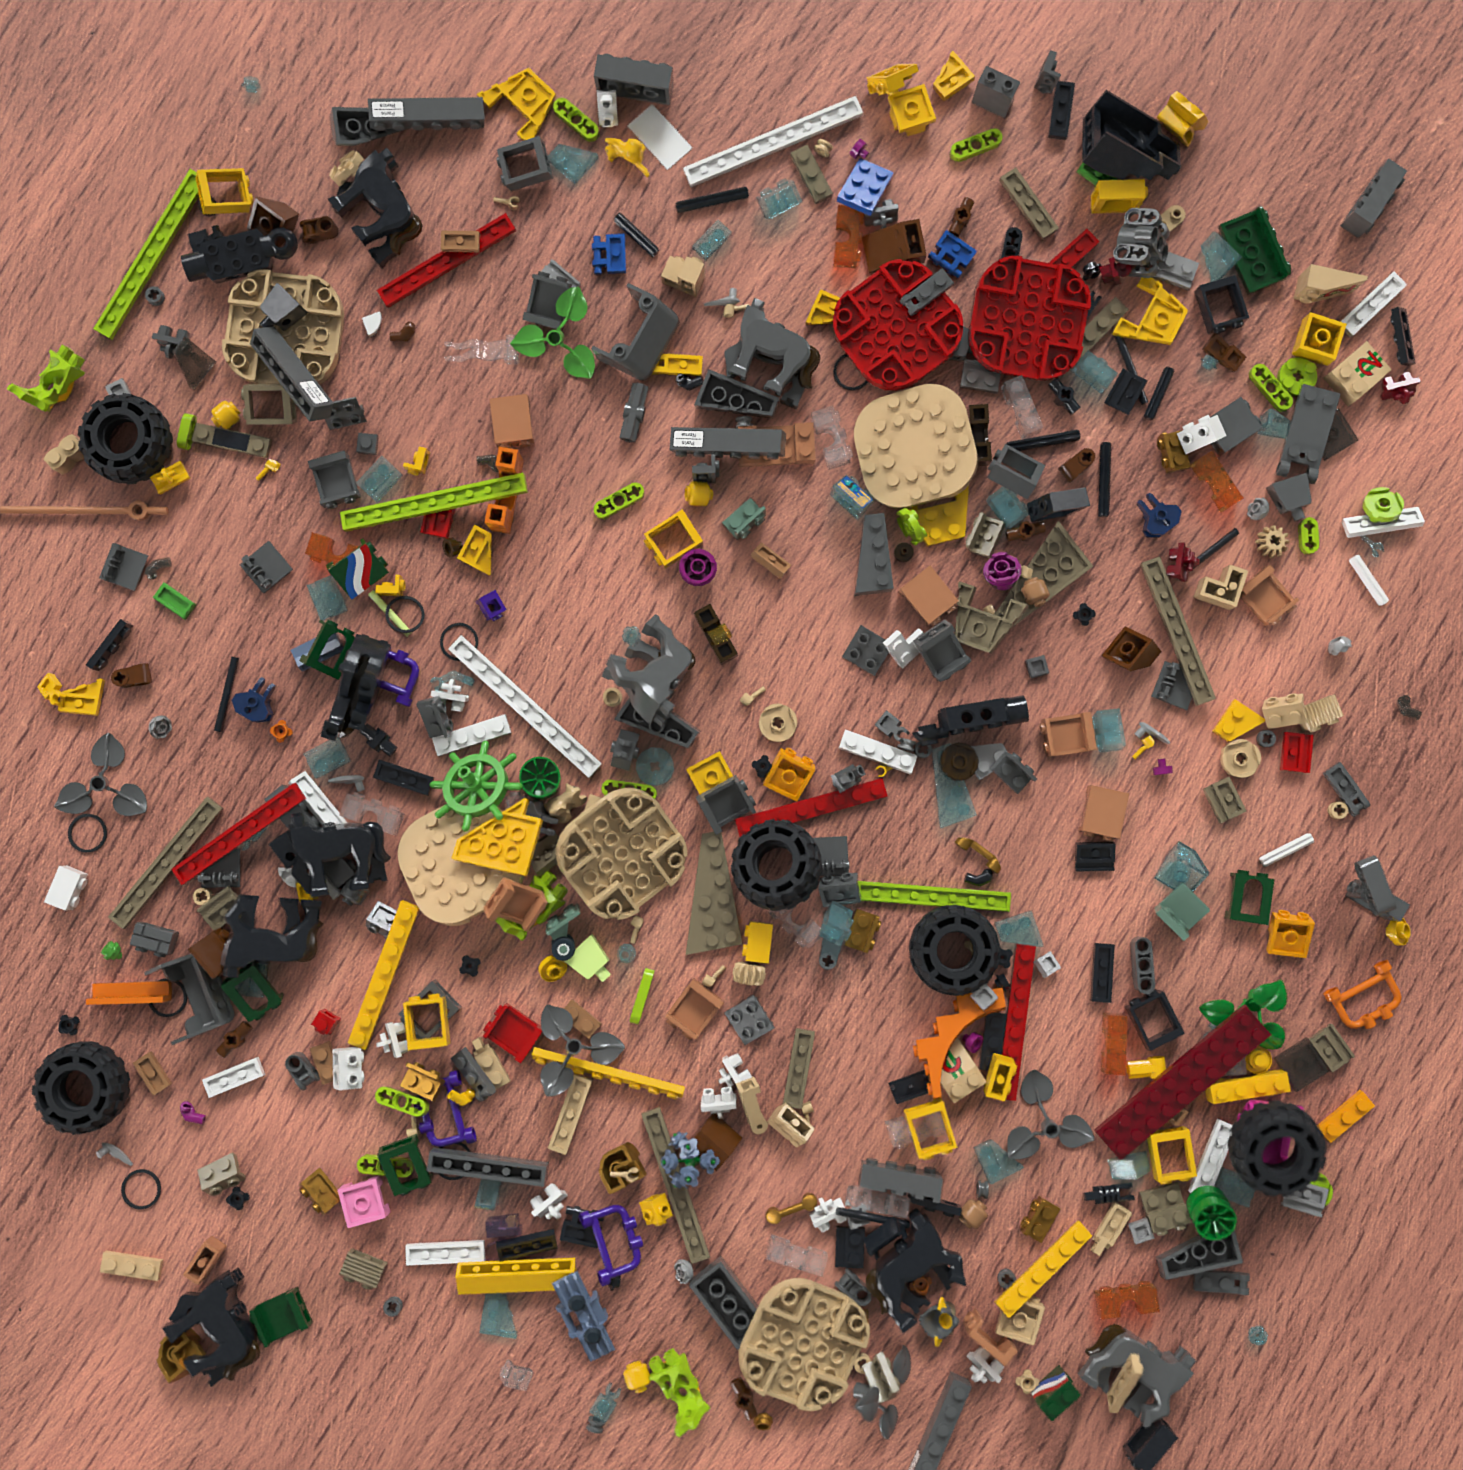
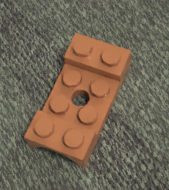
[737,422,816,467]

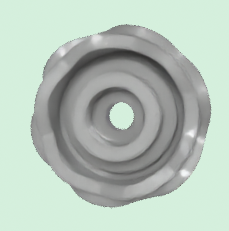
[1247,498,1269,520]
[1328,636,1352,656]
[148,715,172,739]
[674,1259,693,1285]

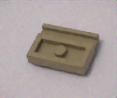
[1203,777,1246,823]
[196,885,238,930]
[1307,1024,1355,1073]

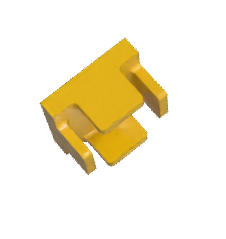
[888,84,936,137]

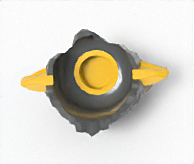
[918,1297,960,1347]

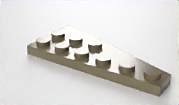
[994,521,1093,626]
[686,832,742,955]

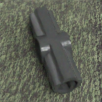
[619,383,649,443]

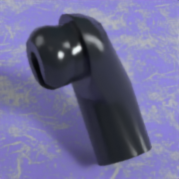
[676,374,704,390]
[964,869,993,887]

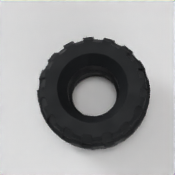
[77,393,173,484]
[731,819,823,911]
[909,905,1001,996]
[32,1041,130,1135]
[1227,1100,1327,1197]

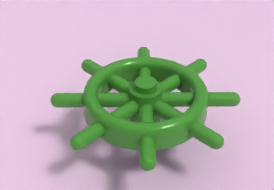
[430,740,523,832]

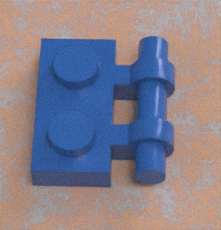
[927,230,977,279]
[591,234,626,275]

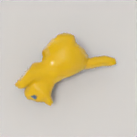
[605,138,649,177]

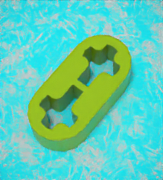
[177,413,197,450]
[1298,517,1319,555]

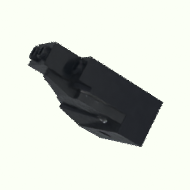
[1082,90,1181,181]

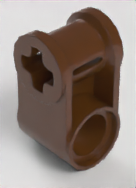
[299,216,339,244]
[1058,448,1096,483]
[111,663,153,688]

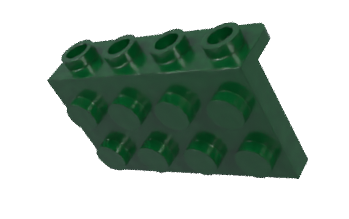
[1218,206,1291,295]

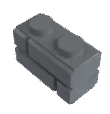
[130,922,179,957]

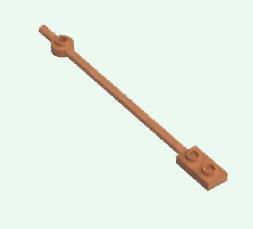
[0,501,169,521]

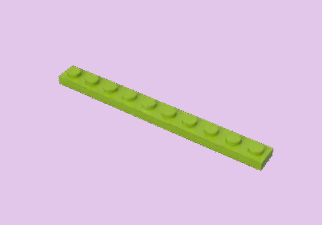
[93,169,199,340]
[340,473,528,532]

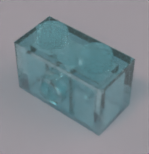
[756,178,803,219]
[1072,350,1118,394]
[986,487,1029,530]
[1092,708,1126,753]
[819,901,854,946]

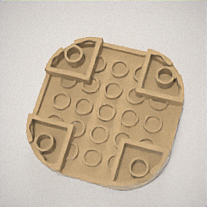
[222,269,344,385]
[854,384,978,510]
[556,788,687,920]
[398,796,525,926]
[739,1278,870,1411]

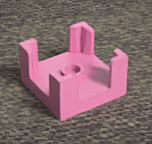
[338,1175,390,1228]

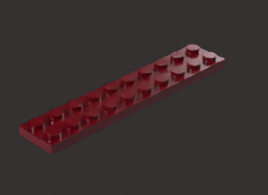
[1094,1004,1271,1161]

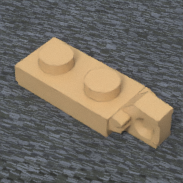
[472,1037,511,1089]
[1091,1202,1132,1256]

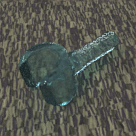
[1360,535,1384,557]

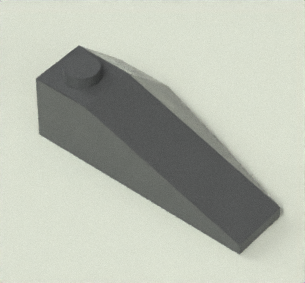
[329,107,406,146]

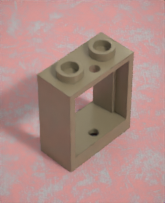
[241,384,297,425]

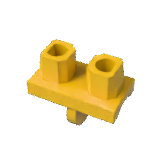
[150,461,191,495]

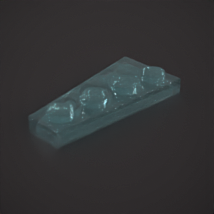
[932,743,977,828]

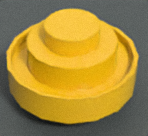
[1385,918,1411,946]
[538,955,567,982]
[1242,1046,1272,1074]

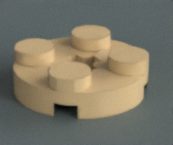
[329,150,364,186]
[759,704,797,742]
[1220,739,1261,778]

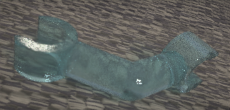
[430,670,475,690]

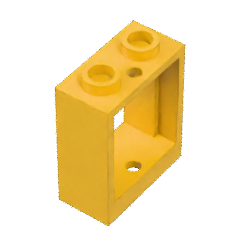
[195,168,253,214]
[1091,179,1148,214]
[643,509,703,569]
[403,994,451,1050]
[904,1099,957,1160]
[1147,1126,1197,1184]

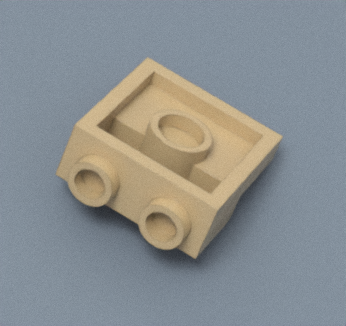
[995,1296,1045,1346]

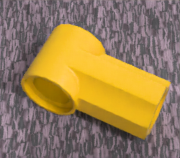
[1126,1056,1166,1079]

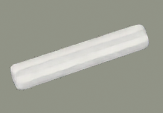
[1349,555,1389,606]
[1259,833,1314,867]

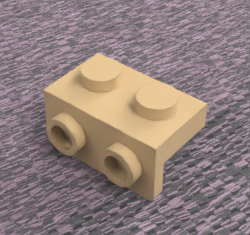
[1262,693,1308,729]

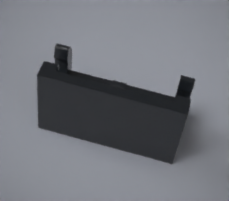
[888,1070,930,1104]
[863,1216,908,1260]

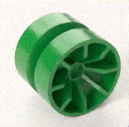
[519,757,561,800]
[1186,1185,1237,1240]

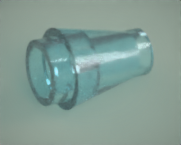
[617,944,636,963]

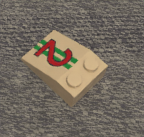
[1294,264,1368,303]
[1323,341,1392,406]
[940,1038,987,1103]

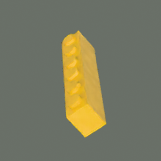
[455,1258,577,1295]

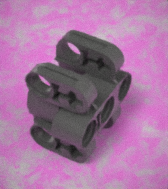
[1113,208,1170,278]

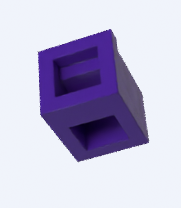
[475,590,507,622]

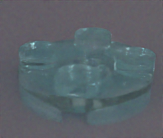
[636,747,674,785]

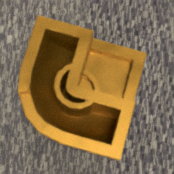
[598,1142,647,1195]
[156,1328,206,1383]

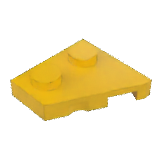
[933,51,975,101]
[805,289,840,325]
[457,525,492,576]
[58,678,105,716]
[1212,699,1265,742]

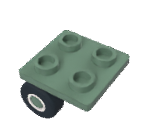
[546,903,581,961]

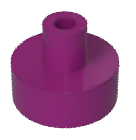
[849,138,869,159]
[1153,759,1173,775]
[962,1032,983,1053]

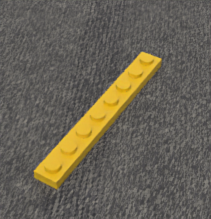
[348,900,420,1050]
[532,1047,685,1099]

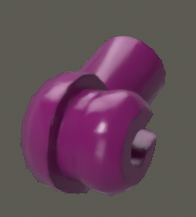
[180,1101,206,1125]

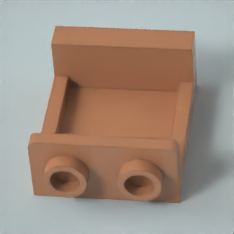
[489,394,535,449]
[898,565,959,626]
[1240,565,1299,626]
[1040,712,1097,757]
[1078,785,1129,842]
[483,877,547,932]
[665,978,724,1040]
[963,1308,1018,1366]

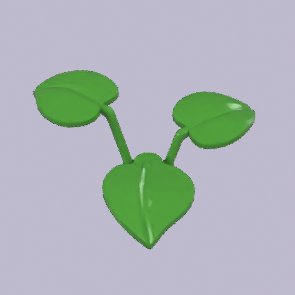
[510,287,595,379]

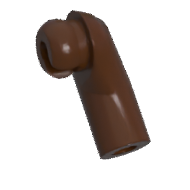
[390,321,416,342]

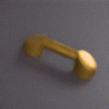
[954,837,1001,874]
[765,1193,817,1225]

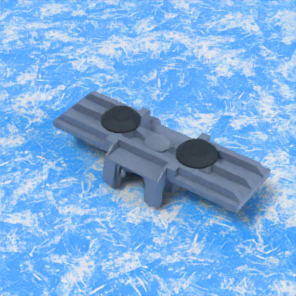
[552,1271,615,1362]

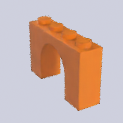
[485,447,524,534]

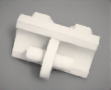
[597,90,618,127]
[431,679,469,712]
[376,1022,409,1058]
[718,1053,752,1087]
[701,1086,737,1119]
[530,1184,568,1220]
[809,1197,847,1232]
[966,1346,1004,1384]

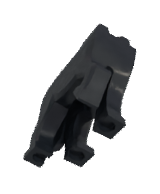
[289,812,391,898]

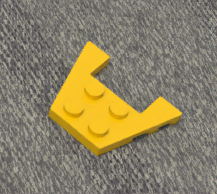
[477,68,556,141]
[1112,270,1188,345]
[908,486,969,547]

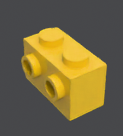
[742,921,773,964]
[983,1053,1017,1101]

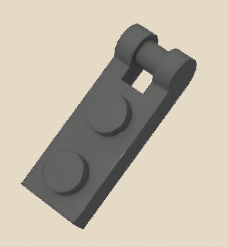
[899,268,954,316]
[1323,762,1371,817]
[451,1047,496,1102]
[1193,1270,1250,1295]

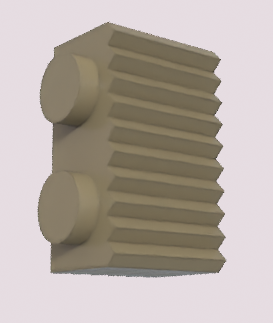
[339,1248,388,1290]

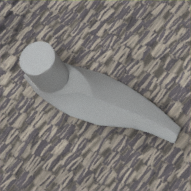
[704,288,740,306]
[1134,722,1170,744]
[328,775,365,792]
[96,1143,133,1166]

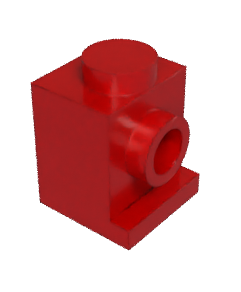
[311,1009,341,1035]

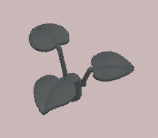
[54,733,147,816]
[540,1005,625,1097]
[1007,1069,1094,1159]
[853,1345,911,1440]

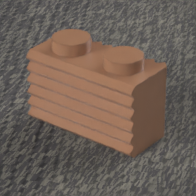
[183,1236,227,1285]

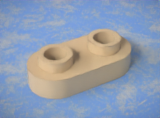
[1160,205,1185,232]

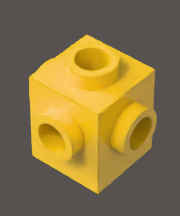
[639,1193,673,1227]

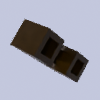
[967,404,992,466]
[693,604,738,665]

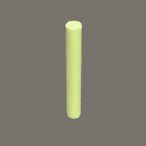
[368,590,412,637]

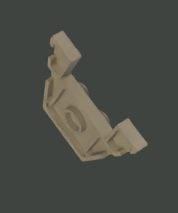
[955,581,1029,654]

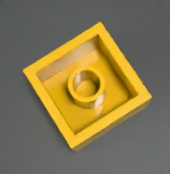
[1291,312,1347,366]

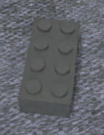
[594,54,674,105]
[689,1256,759,1350]

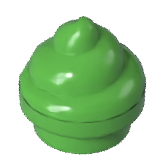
[101,941,122,960]

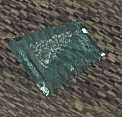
[1257,409,1290,439]
[1108,1151,1151,1179]
[475,1179,501,1211]

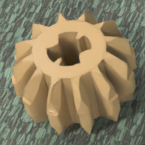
[1255,525,1290,558]
[733,962,766,986]

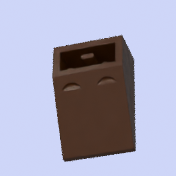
[862,219,927,273]

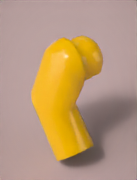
[447,1088,476,1106]

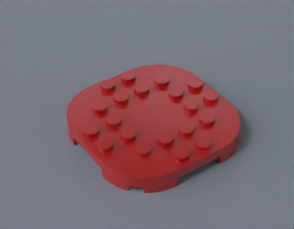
[968,256,1091,381]
[833,259,963,391]

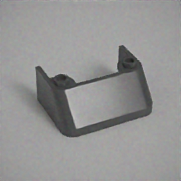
[591,283,679,380]
[144,954,234,1045]

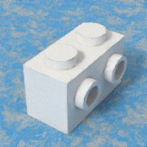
[1176,415,1226,454]
[44,865,88,911]
[332,1047,364,1090]

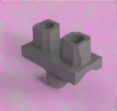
[864,199,899,229]
[152,325,192,359]
[831,764,866,793]

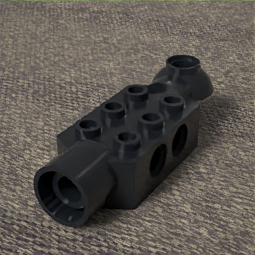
[181,228,298,284]
[912,695,1029,746]

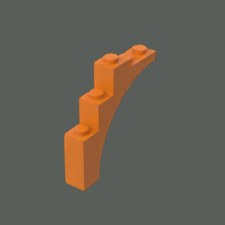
[913,988,1006,1100]

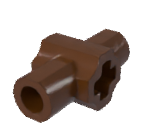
[949,197,975,237]
[1005,520,1046,542]
[216,1021,253,1058]
[730,1377,758,1420]

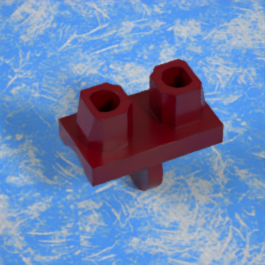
[1099,257,1132,285]
[1380,372,1421,404]
[1166,542,1200,582]

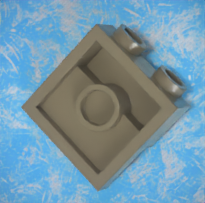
[1139,1182,1191,1236]

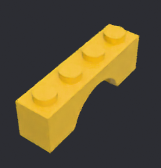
[1205,1069,1291,1104]

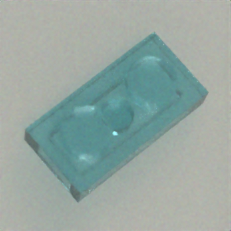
[692,220,732,261]

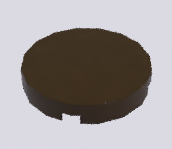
[940,742,979,781]

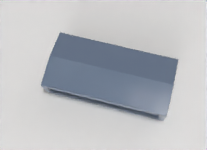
[290,633,344,672]

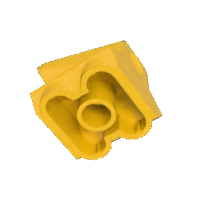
[1157,91,1209,147]

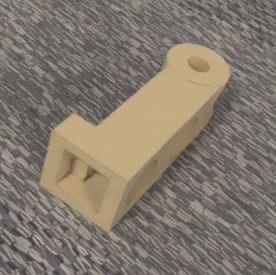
[736,1077,768,1134]

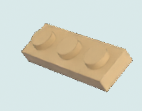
[100,1251,163,1281]

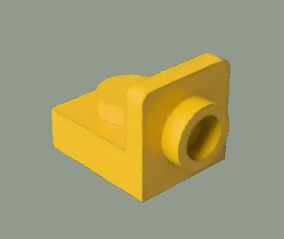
[403,447,430,476]
[375,575,406,596]

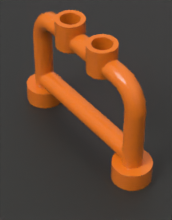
[1323,960,1402,1029]

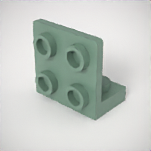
[722,497,766,540]
[1154,883,1210,941]

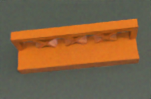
[86,981,172,1005]

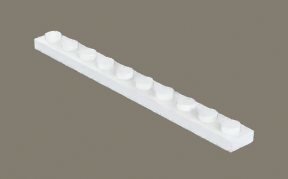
[683,96,863,187]
[449,635,602,778]

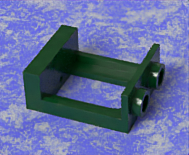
[299,620,355,680]
[1224,870,1275,925]
[221,960,284,1023]
[377,1134,433,1197]

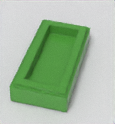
[153,582,197,620]

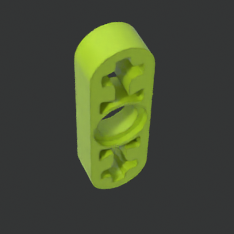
[553,98,599,142]
[950,128,1003,162]
[1249,364,1293,412]
[594,483,644,519]
[601,780,657,799]
[629,968,655,1025]
[375,1087,429,1117]
[357,1154,415,1177]

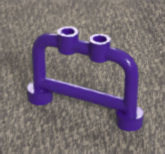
[380,647,419,707]
[414,1070,477,1147]
[579,1205,643,1287]

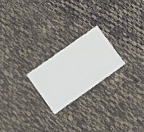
[627,104,692,170]

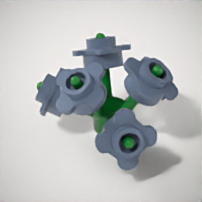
[661,1131,719,1189]

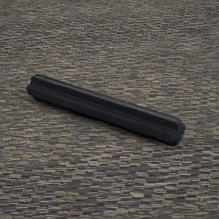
[675,187,749,213]
[1006,430,1080,451]
[1098,442,1112,517]

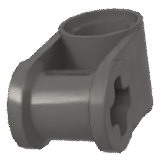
[819,931,844,970]
[285,1052,320,1091]
[834,1268,871,1306]

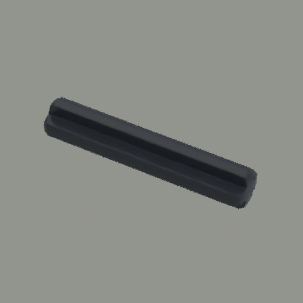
[614,213,659,257]
[1144,366,1175,420]

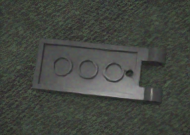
[1276,384,1341,485]

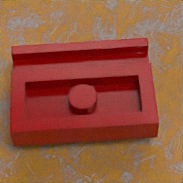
[420,509,455,539]
[1280,732,1314,773]

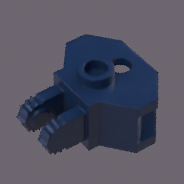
[1137,493,1182,538]
[231,677,276,723]

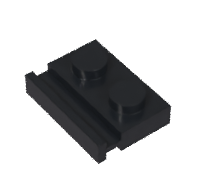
[1104,368,1148,416]
[1075,842,1116,871]
[835,1226,865,1269]

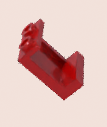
[483,1003,543,1064]

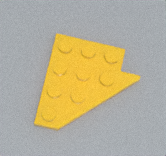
[451,798,543,877]

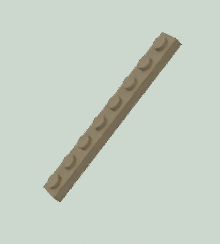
[1140,556,1216,706]
[108,797,224,929]
[641,1107,710,1264]

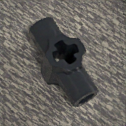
[1048,377,1081,415]
[360,723,398,757]

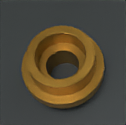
[753,1413,773,1431]

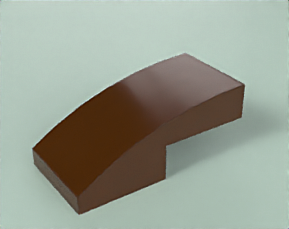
[1202,334,1247,372]

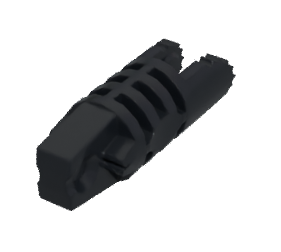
[1083,1182,1135,1205]

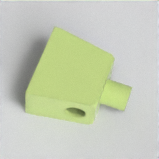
[565,934,611,982]

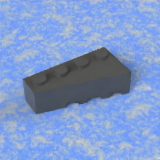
[1340,158,1407,238]
[694,369,780,419]
[854,513,894,596]
[614,698,701,748]
[858,1158,943,1203]
[1156,1230,1243,1280]

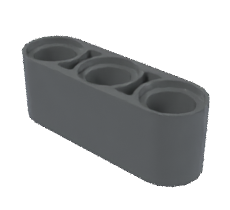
[1354,855,1396,916]
[1130,936,1155,994]

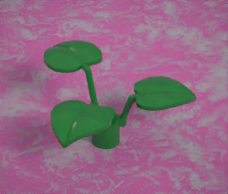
[1199,980,1287,1050]

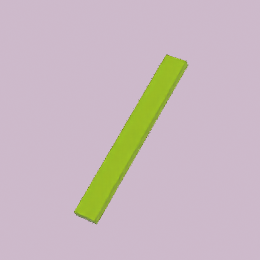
[858,881,1011,912]

